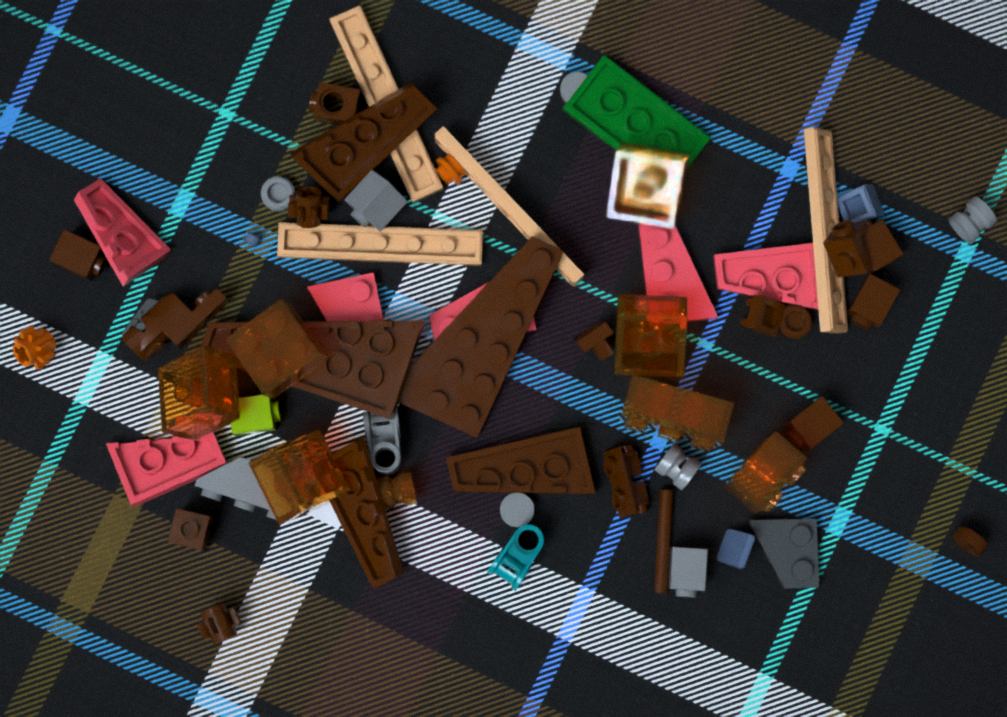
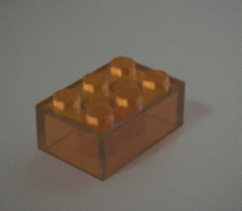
[618,375,734,452]

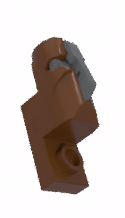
[121,288,230,362]

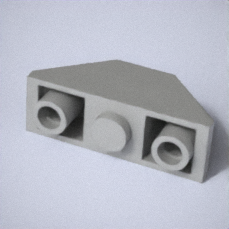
[194,457,298,523]

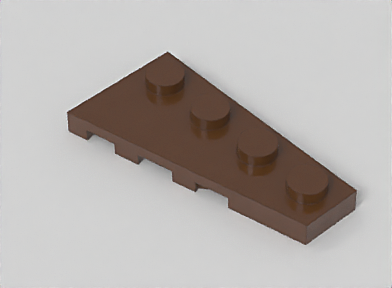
[290,82,437,202]
[446,427,596,494]
[312,437,404,589]

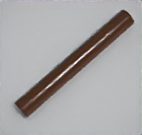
[654,490,673,594]

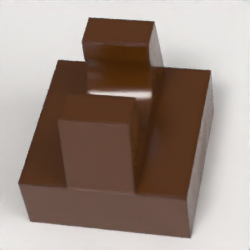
[740,294,785,338]
[573,320,614,361]

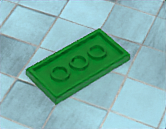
[562,55,711,192]

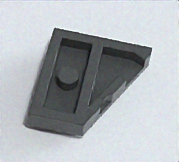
[749,519,819,589]

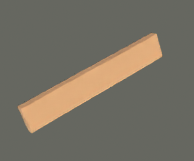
[330,5,443,203]
[435,126,584,287]
[804,127,848,334]
[277,222,483,266]

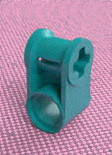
[487,524,544,591]

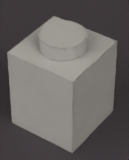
[345,170,407,232]
[668,547,707,598]

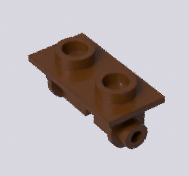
[603,445,650,519]

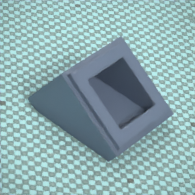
[837,184,884,223]
[717,529,755,569]

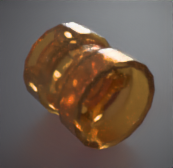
[377,470,417,510]

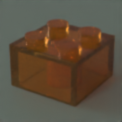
[606,142,689,229]
[615,294,687,377]
[225,299,329,399]
[158,345,240,441]
[248,429,350,525]
[724,431,807,514]

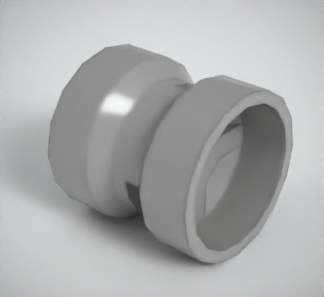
[949,196,997,244]
[654,443,702,491]

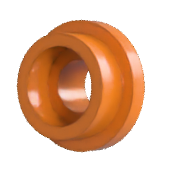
[435,154,466,186]

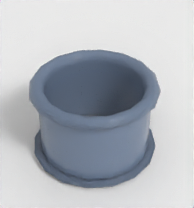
[243,232,261,248]

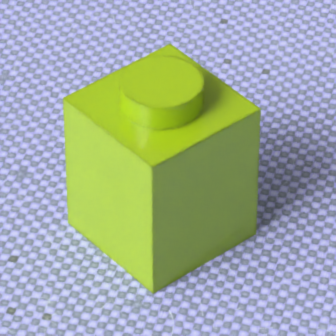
[227,394,281,436]

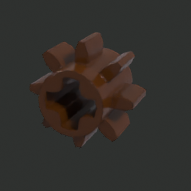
[288,186,329,228]
[196,603,242,645]

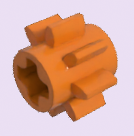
[13,325,56,370]

